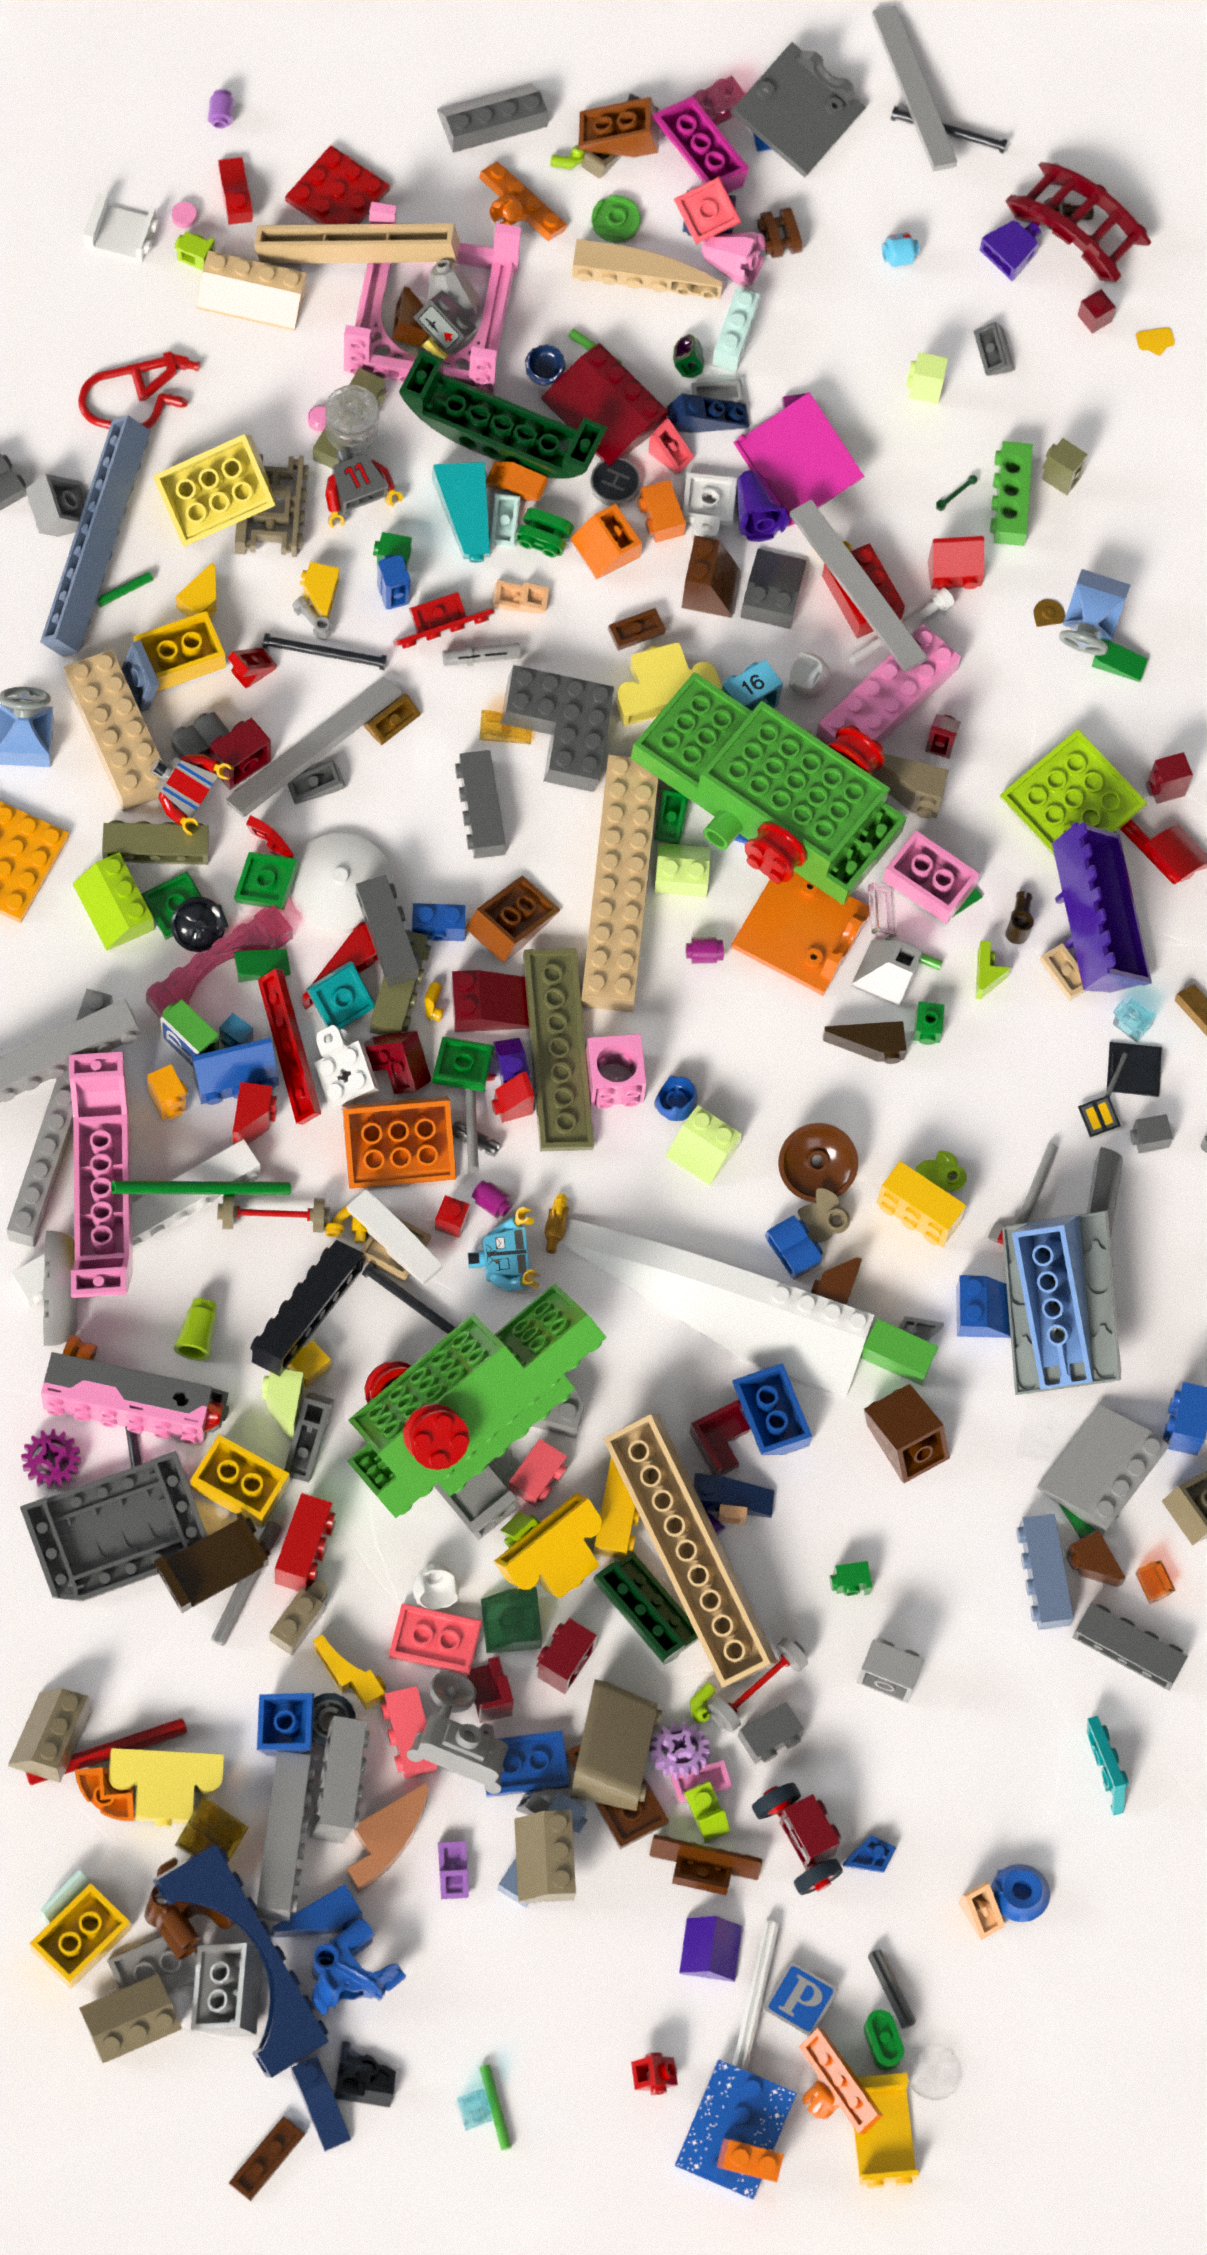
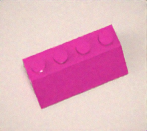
[652,96,749,194]

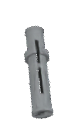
[442,642,521,667]

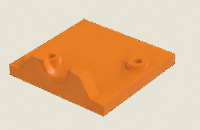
[731,872,873,996]

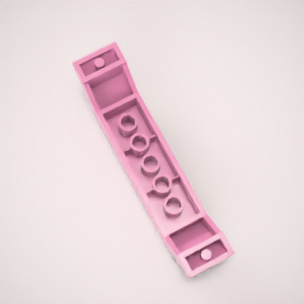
[69,1051,133,1298]

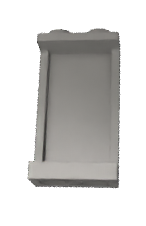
[434,1465,521,1541]

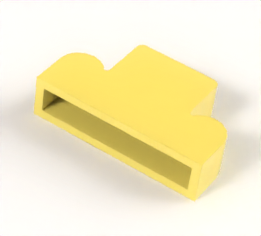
[616,643,722,727]
[109,1748,224,1827]

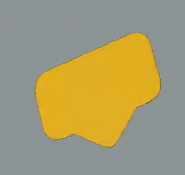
[1136,328,1175,356]

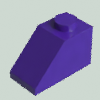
[493,1038,530,1085]

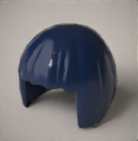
[525,344,566,386]

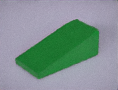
[1091,638,1148,682]
[654,789,688,845]
[234,949,291,983]

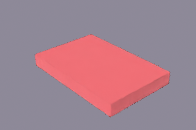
[389,1603,483,1675]

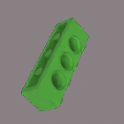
[990,441,1033,546]

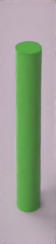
[479,2064,512,2151]

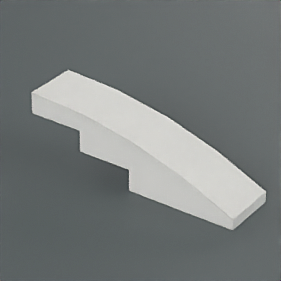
[346,1189,443,1285]

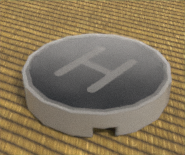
[590,458,641,506]

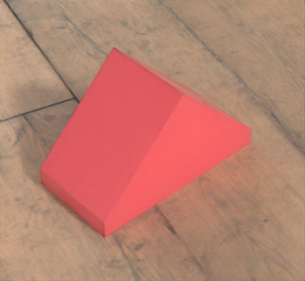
[648,419,694,474]

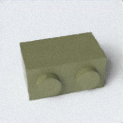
[1042,438,1088,495]

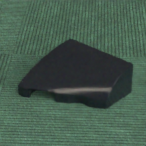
[334,2041,396,2108]

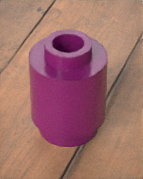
[685,937,724,964]
[471,1180,513,1218]

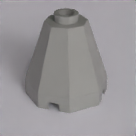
[428,260,482,319]

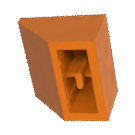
[570,503,642,580]

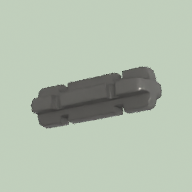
[452,1121,501,1157]

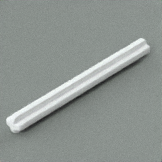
[733,1920,779,2071]

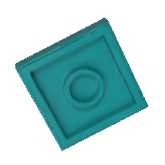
[306,961,375,1030]

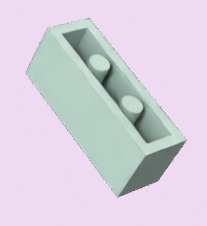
[712,287,760,372]

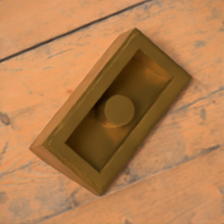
[363,694,421,745]
[1174,984,1207,1036]

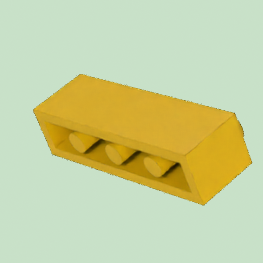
[593,1457,639,1559]

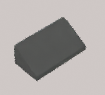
[974,322,1015,376]

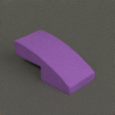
[438,1841,469,1899]

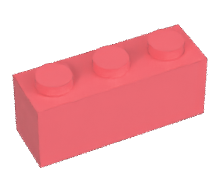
[380,1686,438,1779]

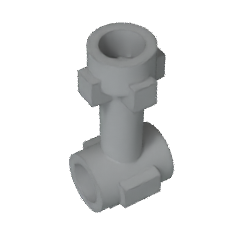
[292,596,332,640]

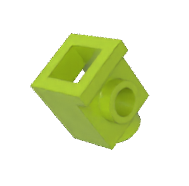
[174,231,215,271]

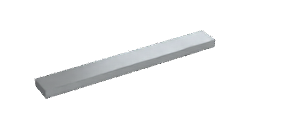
[871,6,958,172]
[789,499,927,673]
[226,677,402,818]

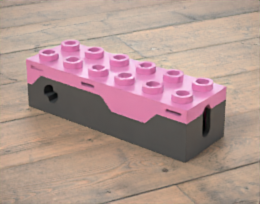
[41,1352,224,1445]

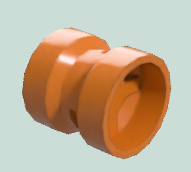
[62,1335,98,1361]

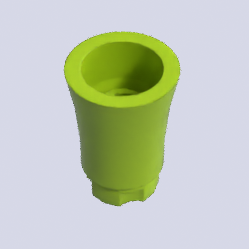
[173,1298,217,1361]

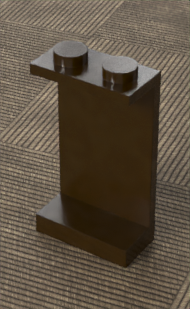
[154,1512,271,1614]

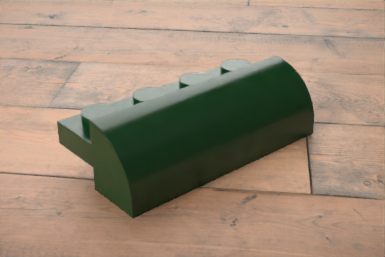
[593,1551,699,1665]

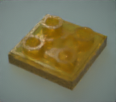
[174,1797,249,1864]

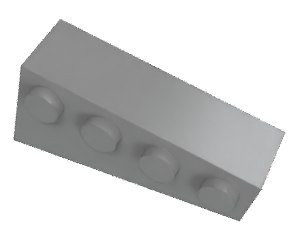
[310,1716,370,1843]

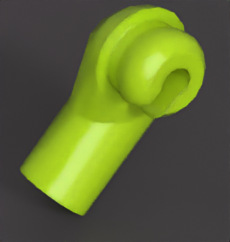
[550,145,585,170]
[690,1682,716,1723]

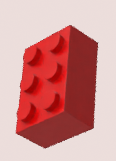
[822,543,905,639]
[274,1493,336,1592]

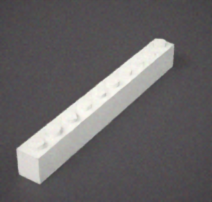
[11,1139,261,1307]

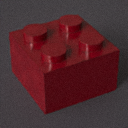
[210,717,271,790]
[536,1618,597,1694]

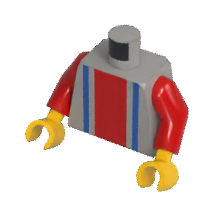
[150,754,234,836]

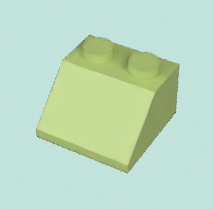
[654,843,710,897]
[666,1105,742,1186]
[262,1369,304,1440]

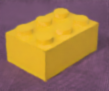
[134,611,226,692]
[877,1161,967,1248]
[190,1434,290,1529]
[29,1883,132,1989]

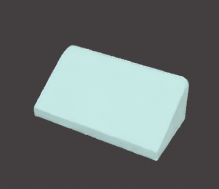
[40,1870,90,1923]

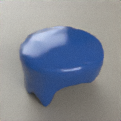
[654,1075,698,1121]

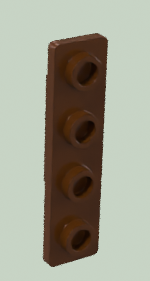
[649,1834,763,1896]

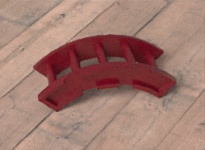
[1005,162,1152,282]

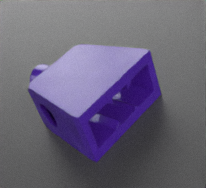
[979,220,1041,282]

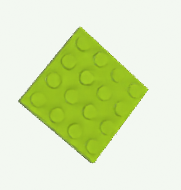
[1000,729,1147,857]

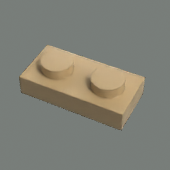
[1040,943,1085,1001]

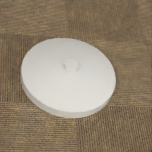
[289,833,393,934]

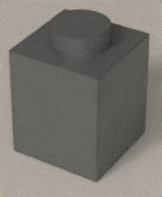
[1130,1114,1173,1153]

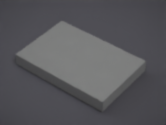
[107,1936,197,1996]

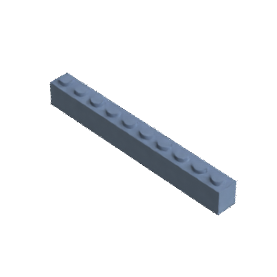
[40,415,151,657]

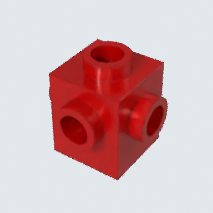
[631,2052,678,2095]

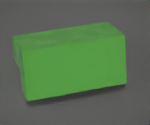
[860,1318,939,1386]

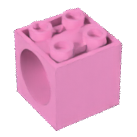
[586,1034,646,1109]

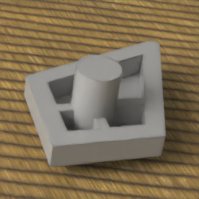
[898,1316,944,1341]

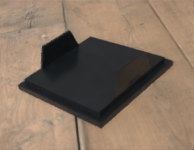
[1106,1042,1162,1097]

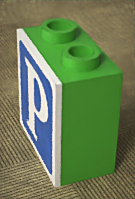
[160,999,219,1068]

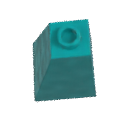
[431,462,490,563]

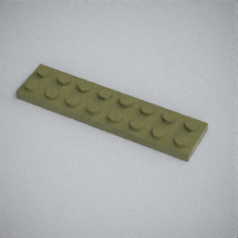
[523,948,594,1152]

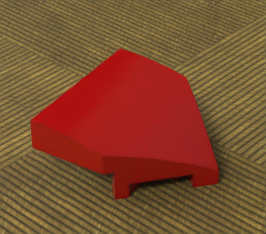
[246,815,294,858]

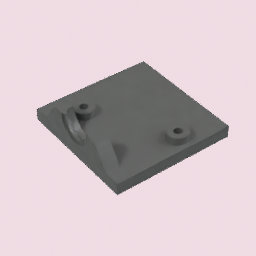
[731,42,866,178]

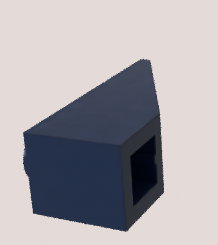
[666,393,749,433]

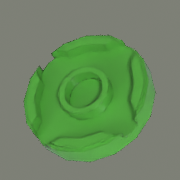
[591,195,641,243]

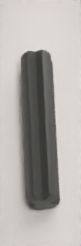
[868,1949,916,2029]

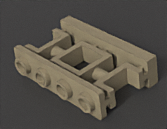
[235,454,309,557]

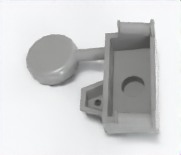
[407,1671,508,1794]

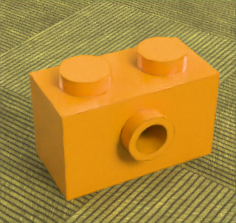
[147,1064,188,1121]

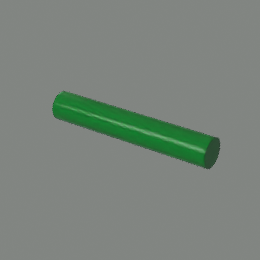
[97,571,153,608]

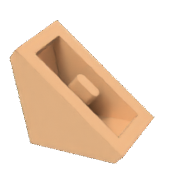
[958,1881,1005,1940]

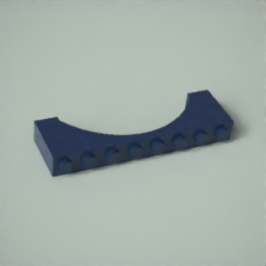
[153,1844,329,2078]

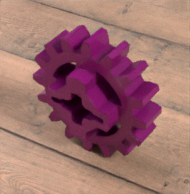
[21,1429,81,1490]

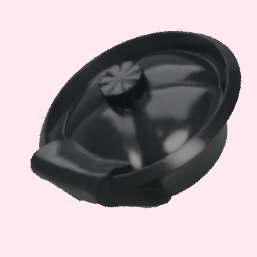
[171,897,229,952]

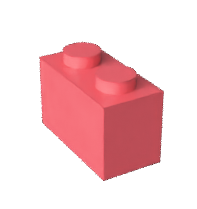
[508,1439,568,1507]

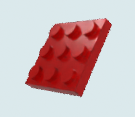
[285,145,390,225]

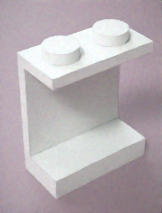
[83,192,159,263]

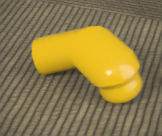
[424,982,444,1022]

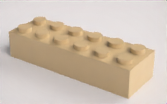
[64,649,162,812]

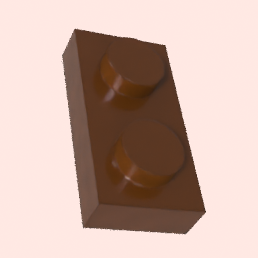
[608,608,666,651]

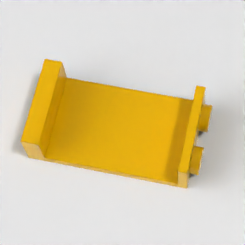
[853,2073,919,2189]

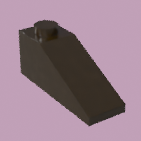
[822,1021,907,1064]

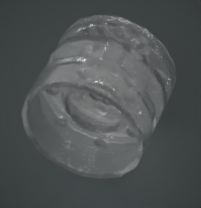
[325,385,379,453]

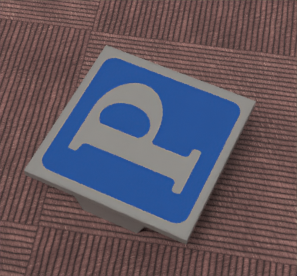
[762,1961,839,2036]

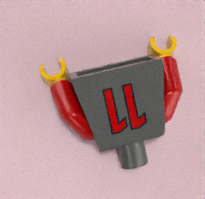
[325,448,403,528]

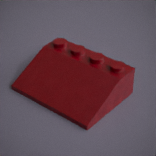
[541,343,668,466]

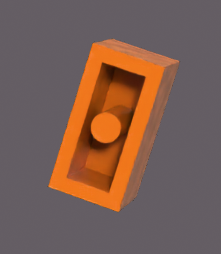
[637,480,686,543]
[717,2139,784,2182]

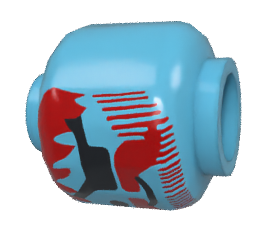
[881,232,920,267]

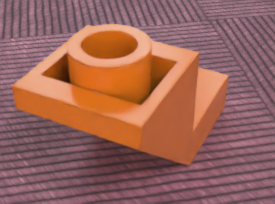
[486,461,549,501]

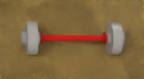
[708,1637,808,1732]

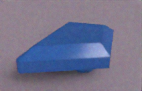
[843,1835,897,1873]

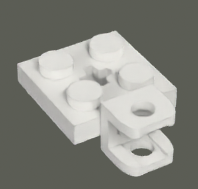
[682,472,737,541]
[314,1025,379,1112]

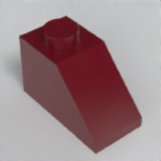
[925,714,961,759]

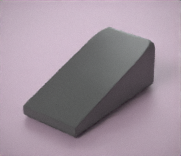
[287,760,346,804]

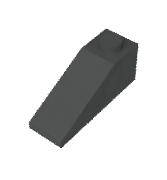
[284,1392,335,1483]

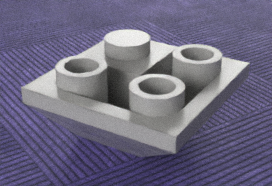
[851,940,923,1007]

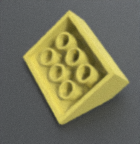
[153,434,276,547]

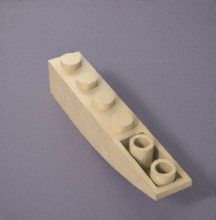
[572,239,723,299]

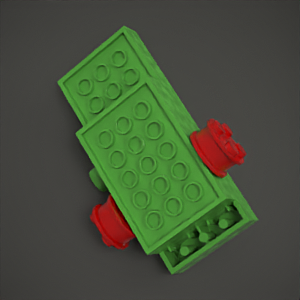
[631,672,907,905]
[347,1283,607,1519]

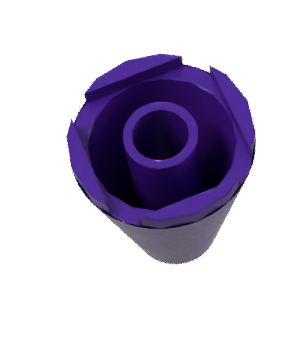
[737,470,789,542]

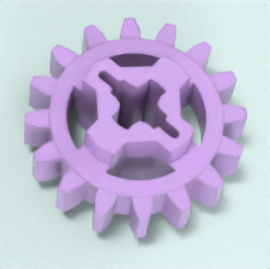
[650,1721,710,1780]

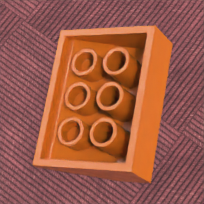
[341,1096,456,1189]

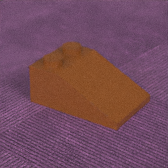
[578,97,659,158]
[465,875,560,963]

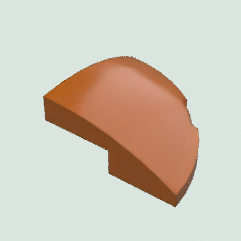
[75,1767,135,1822]

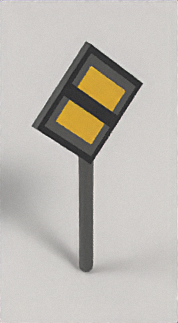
[1078,1052,1128,1138]

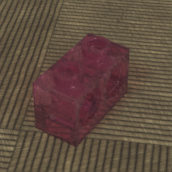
[692,75,745,126]

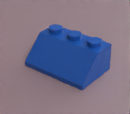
[192,1038,279,1105]
[732,1363,812,1456]

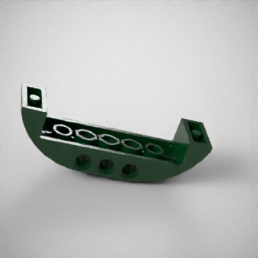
[399,349,607,479]

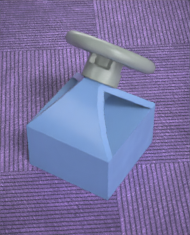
[1059,569,1130,655]
[0,687,54,767]

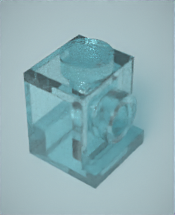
[1112,998,1157,1043]
[456,2088,492,2131]

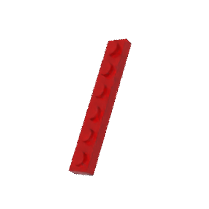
[258,968,322,1125]

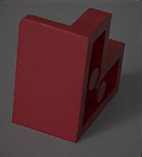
[364,1031,431,1094]
[689,1400,750,1476]
[467,1656,514,1723]

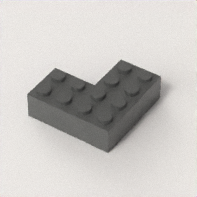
[500,665,614,792]

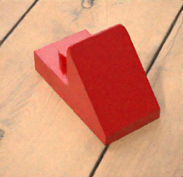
[227,648,278,688]

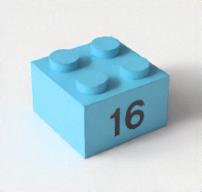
[722,660,783,711]

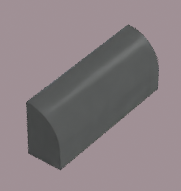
[1087,1147,1123,1240]

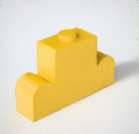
[493,1493,602,1598]

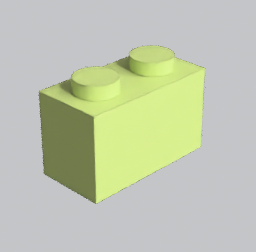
[906,352,948,404]

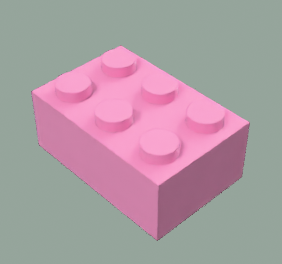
[883,830,980,925]

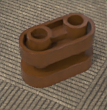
[757,207,803,259]

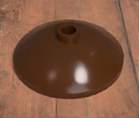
[778,1123,858,1202]

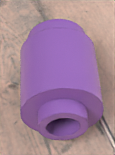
[207,89,235,129]

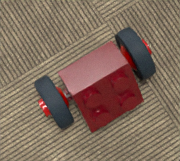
[752,1782,843,1895]

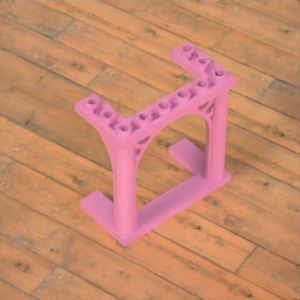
[344,202,521,395]

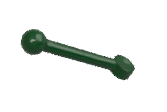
[936,475,978,511]

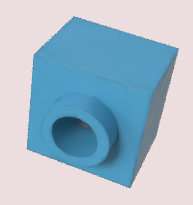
[219,1012,254,1048]

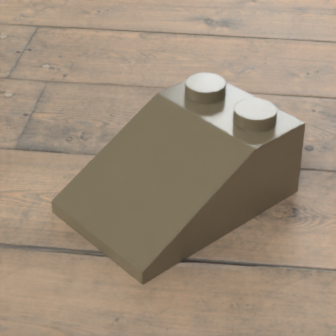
[872,753,949,819]
[1162,1471,1207,1546]

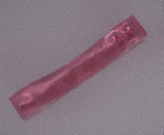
[146,905,293,1019]

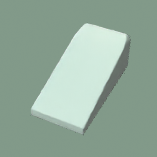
[489,493,520,547]

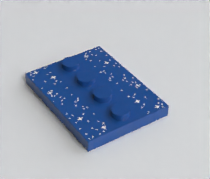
[674,2059,797,2200]

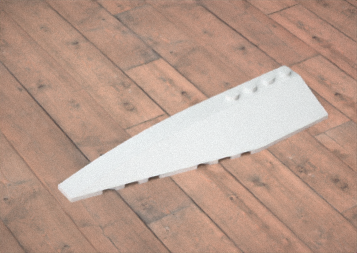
[558,1218,874,1397]

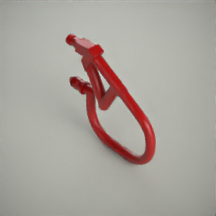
[78,351,201,429]

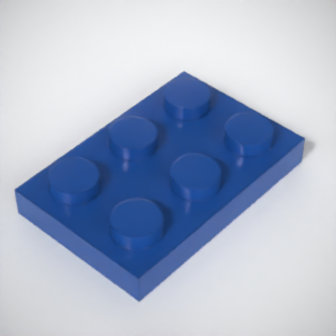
[485,1730,570,1798]

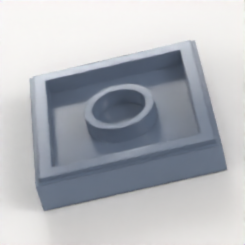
[121,640,159,712]

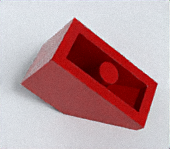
[491,1072,534,1123]

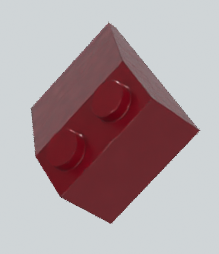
[451,970,529,1032]

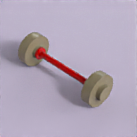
[217,1195,330,1233]

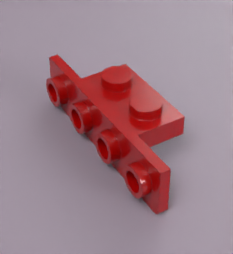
[393,592,494,649]

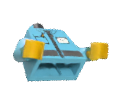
[467,1207,540,1292]

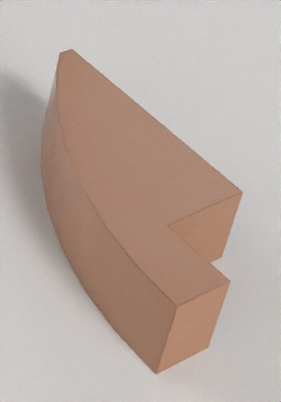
[347,1783,429,1894]

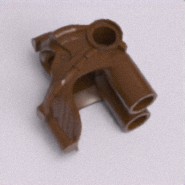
[144,1857,235,1961]

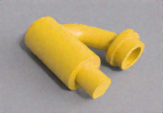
[324,1203,369,1244]

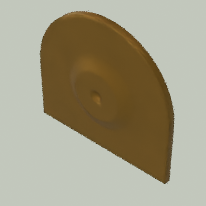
[1033,599,1065,627]

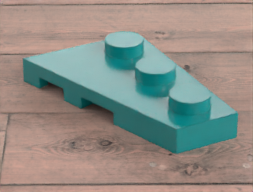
[1087,1716,1129,1816]

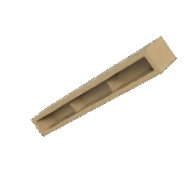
[254,223,460,264]

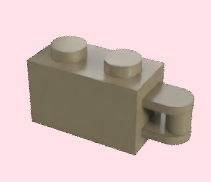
[269,1581,327,1656]

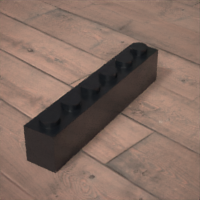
[250,1240,364,1376]

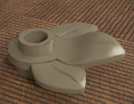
[798,1188,850,1242]

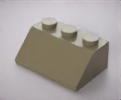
[8,1688,92,1783]
[514,1810,576,1903]
[79,1973,182,2064]

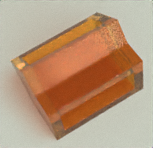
[1135,1560,1176,1604]

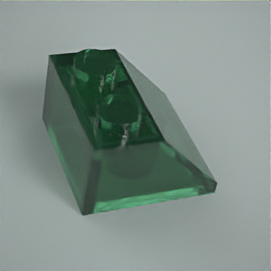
[481,1587,542,1654]

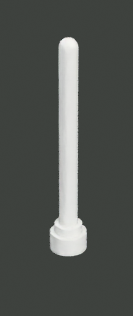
[850,588,955,665]

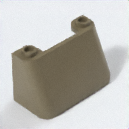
[571,1679,663,1811]

